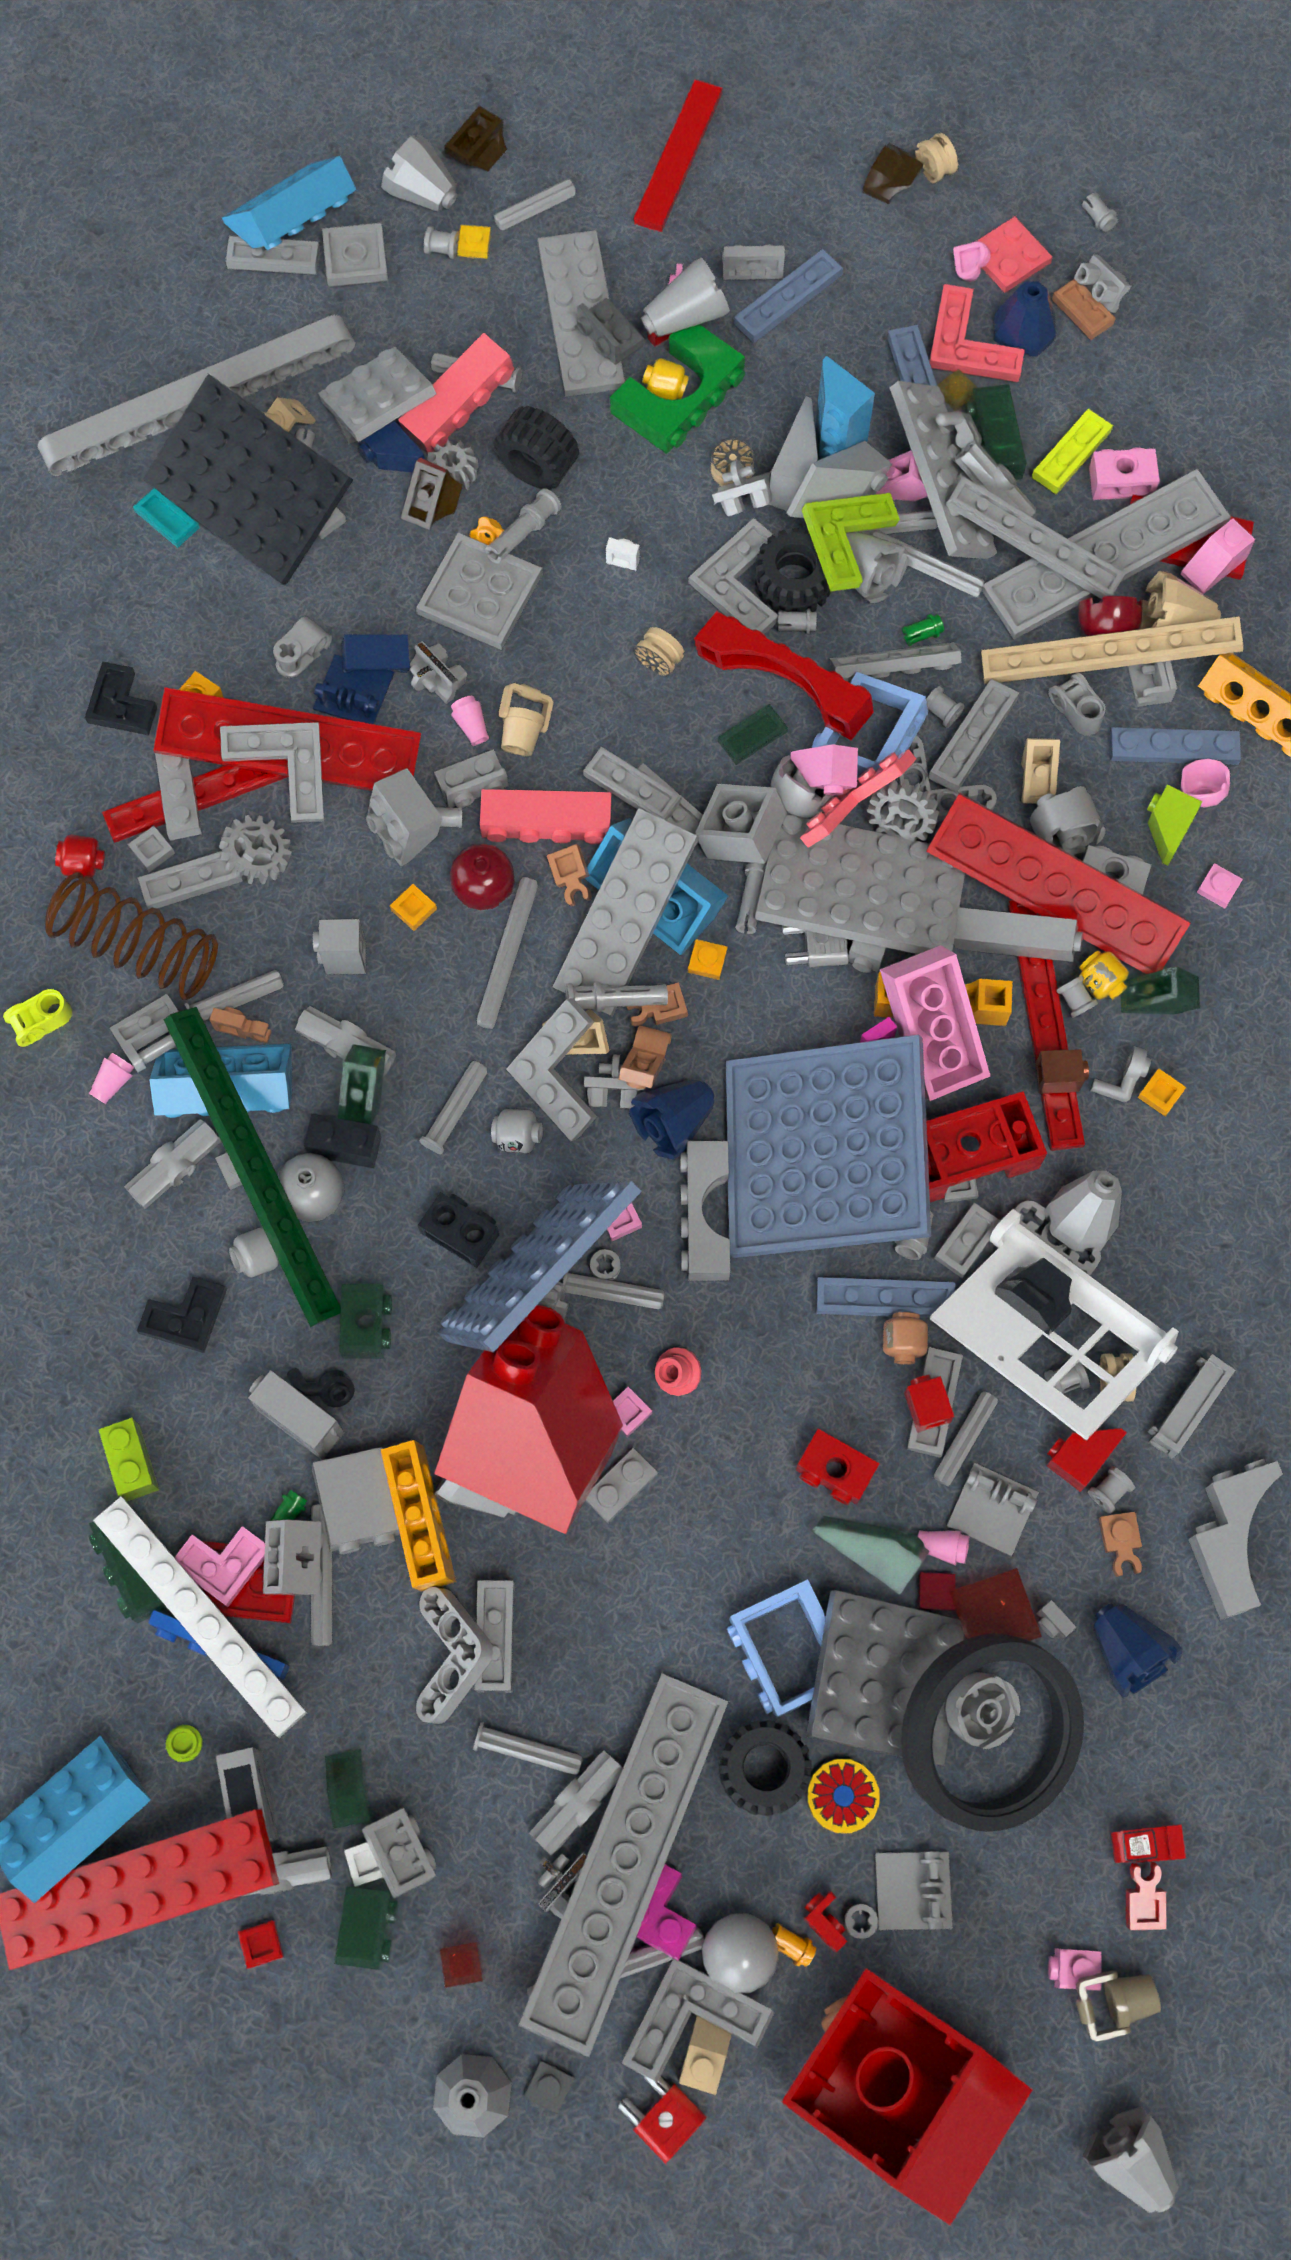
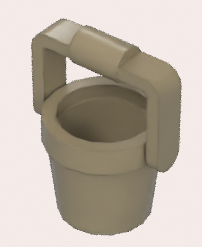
[1076,1970,1161,2041]

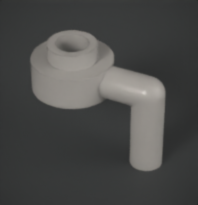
[1090,1046,1151,1102]

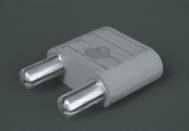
[782,925,848,967]

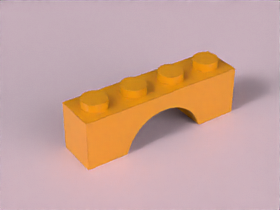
[874,972,1013,1026]

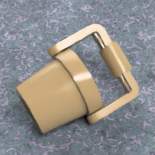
[499,683,553,756]

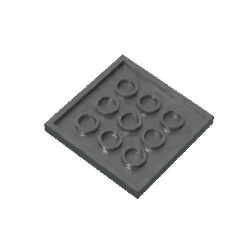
[806,1590,966,1766]

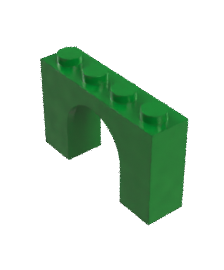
[610,324,745,454]

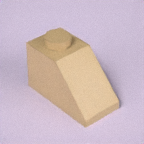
[679,2016,731,2095]

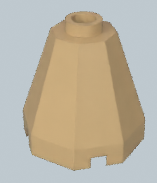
[1140,571,1221,629]

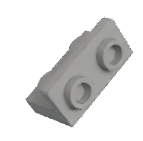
[722,245,785,280]
[434,749,508,808]
[362,1808,436,1898]

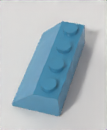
[221,156,356,250]
[815,356,875,461]
[584,818,728,955]
[149,1044,292,1118]

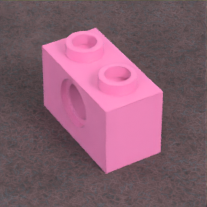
[1089,447,1160,500]

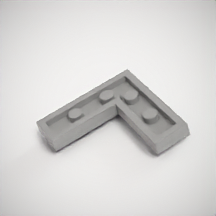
[689,518,778,634]
[220,722,324,823]
[506,998,597,1141]
[622,1958,774,2083]

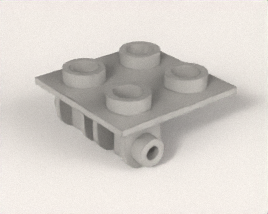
[947,1463,1039,1556]
[875,1852,952,1930]

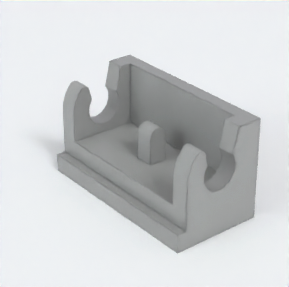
[1128,661,1177,707]

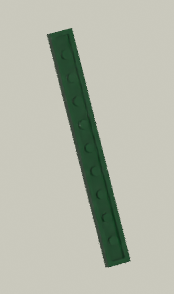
[163,1007,343,1327]

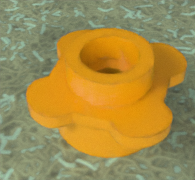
[470,516,504,545]

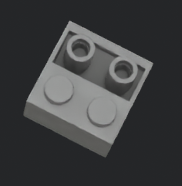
[366,769,442,867]

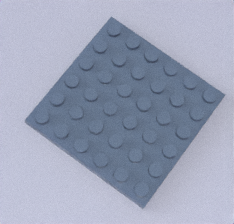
[726,1035,931,1258]
[438,1181,641,1352]

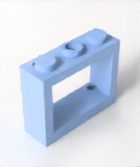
[812,672,928,786]
[726,1580,826,1719]

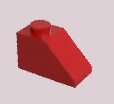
[1047,1428,1127,1492]

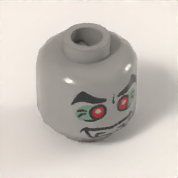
[491,1109,543,1154]

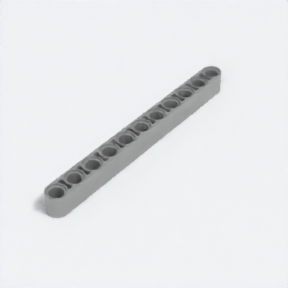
[38,315,355,476]

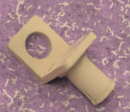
[261,397,316,432]

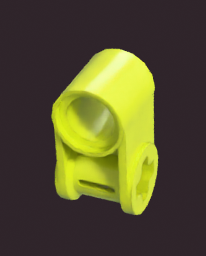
[3,989,72,1047]

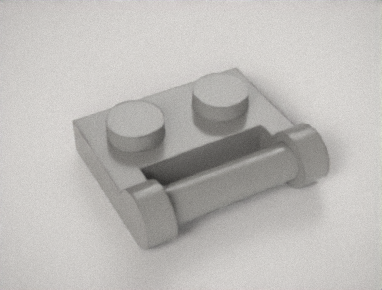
[110,994,179,1073]

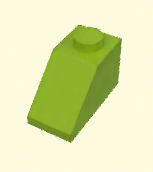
[1147,784,1202,866]

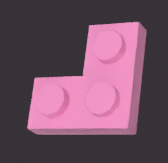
[174,1526,265,1607]

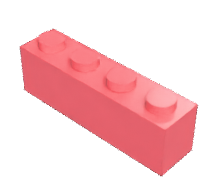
[398,333,515,454]
[480,789,611,844]

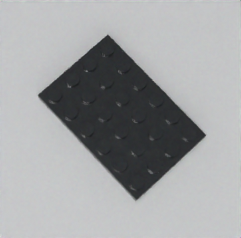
[143,374,354,585]

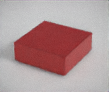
[238,1920,284,1969]

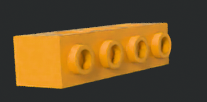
[1198,653,1291,757]
[381,1440,456,1592]

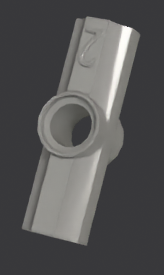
[955,440,1036,517]
[295,1006,396,1079]
[124,1119,221,1209]
[529,1751,623,1855]
[241,1847,332,1897]

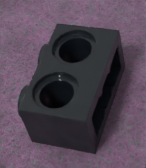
[418,1192,499,1268]

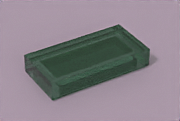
[718,704,788,765]

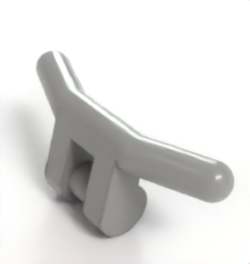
[936,411,982,449]

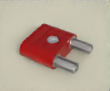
[618,2076,707,2164]

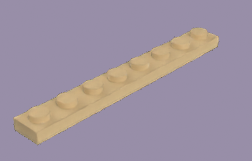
[981,617,1243,684]

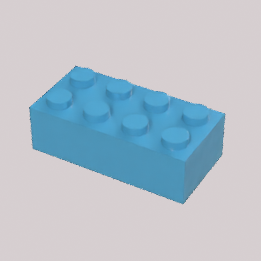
[0,1735,151,1903]

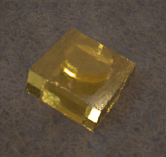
[937,369,979,411]

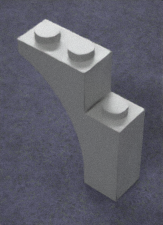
[1188,1459,1283,1620]

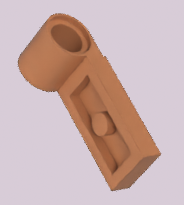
[618,1025,672,1089]

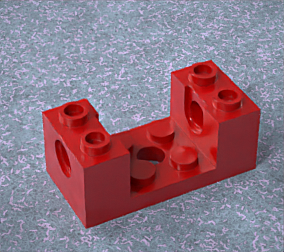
[926,1091,1047,1203]

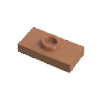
[1052,279,1116,340]

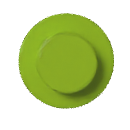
[166,1725,203,1762]

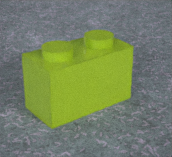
[98,1418,159,1502]

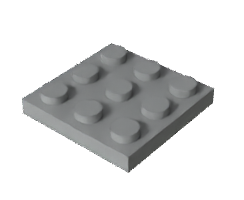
[318,347,436,442]
[416,533,543,650]

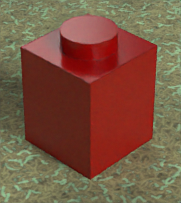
[904,1375,954,1433]

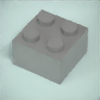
[695,784,787,864]

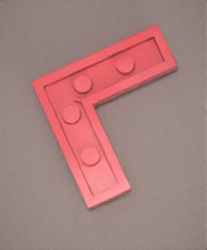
[930,284,1025,382]
[800,749,916,848]

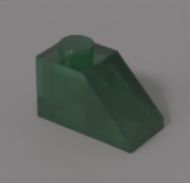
[1121,966,1200,1015]
[325,1749,374,1830]

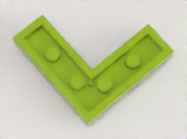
[801,493,900,591]

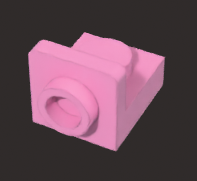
[1048,1949,1101,1991]

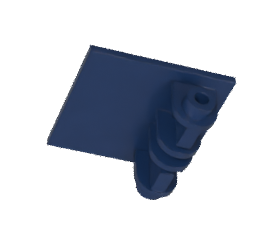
[313,654,394,724]

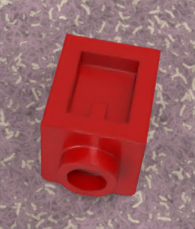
[803,1891,847,1952]

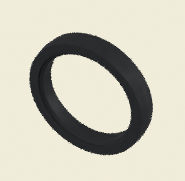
[901,1633,1084,1832]

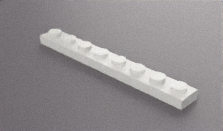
[93,1497,307,1738]

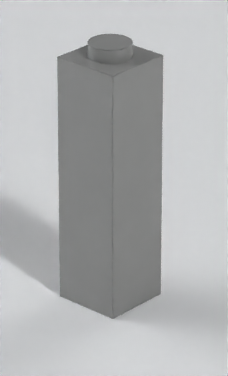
[954,907,1083,962]

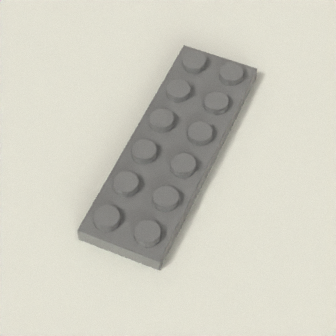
[537,230,625,397]
[890,381,997,559]
[553,808,699,1016]

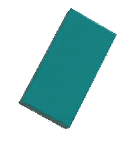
[133,488,200,548]

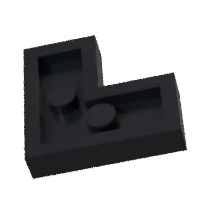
[85,661,157,735]
[137,1277,227,1353]

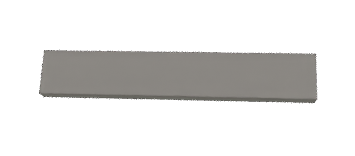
[946,476,1125,599]

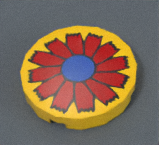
[807,1759,879,1834]

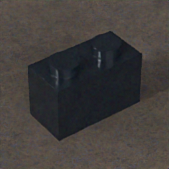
[304,1114,382,1169]

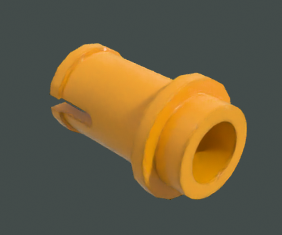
[772,1923,816,1967]

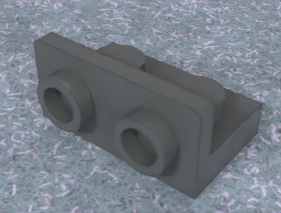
[577,297,644,365]

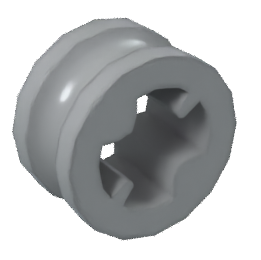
[590,1249,621,1281]
[844,1904,878,1939]

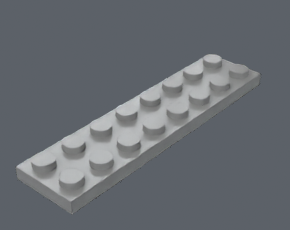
[981,469,1231,640]

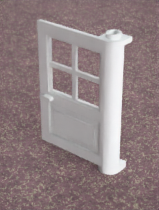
[930,1209,1179,1440]

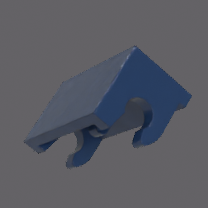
[341,635,410,673]

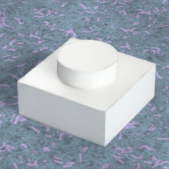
[606,538,639,570]
[344,1843,383,1887]

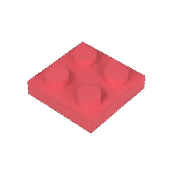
[976,216,1052,293]

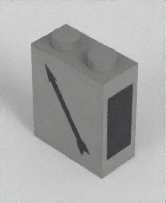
[216,1747,279,1841]

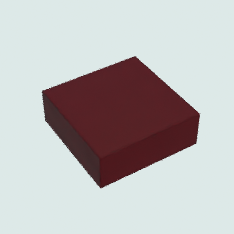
[919,1573,956,1611]

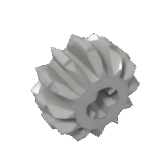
[427,440,479,490]

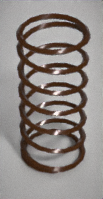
[45,872,218,1000]

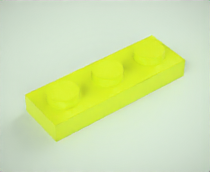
[1032,409,1113,494]

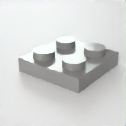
[322,223,388,287]

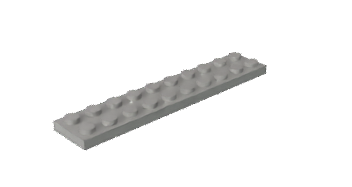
[518,1674,728,2057]

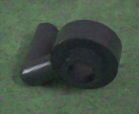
[287,1368,355,1408]

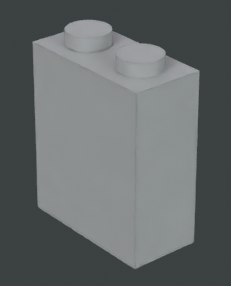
[248,1370,344,1460]
[312,1447,400,1554]

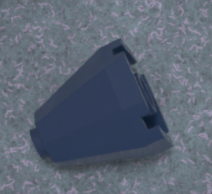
[993,281,1056,356]
[629,1079,714,1160]
[1093,1603,1183,1698]

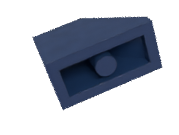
[358,421,425,472]

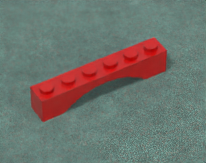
[694,611,874,740]

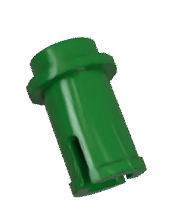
[902,614,944,646]
[269,1490,307,1521]

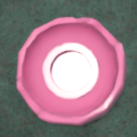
[1180,759,1230,808]

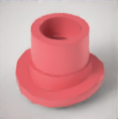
[654,1347,702,1396]

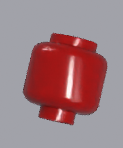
[55,835,105,878]

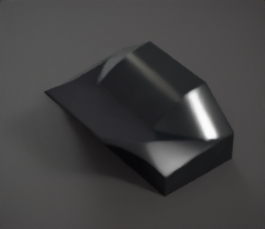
[995,1258,1072,1336]

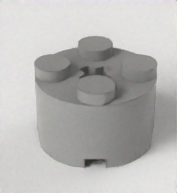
[1030,786,1106,856]

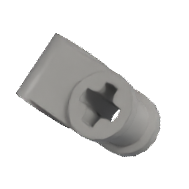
[273,616,332,678]
[1049,672,1105,736]

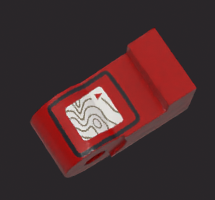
[1111,1824,1186,1863]

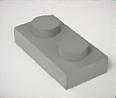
[934,1203,1000,1278]
[585,1448,658,1523]

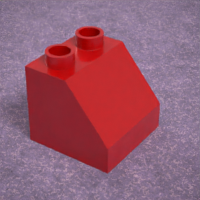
[434,1305,623,1534]
[781,1969,1032,2225]

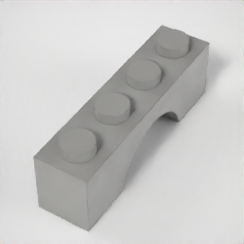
[680,1141,730,1281]

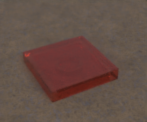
[949,1568,1042,1641]

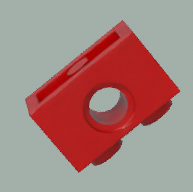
[796,1429,880,1506]

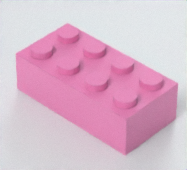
[880,945,990,1101]

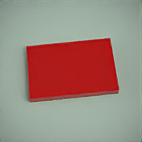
[197,1541,295,1624]

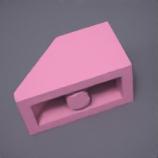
[875,450,927,501]
[1181,519,1255,594]
[791,744,858,795]

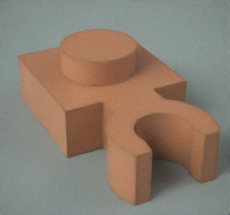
[547,844,592,906]
[626,982,688,1026]
[209,1007,271,1043]
[1099,1512,1142,1577]

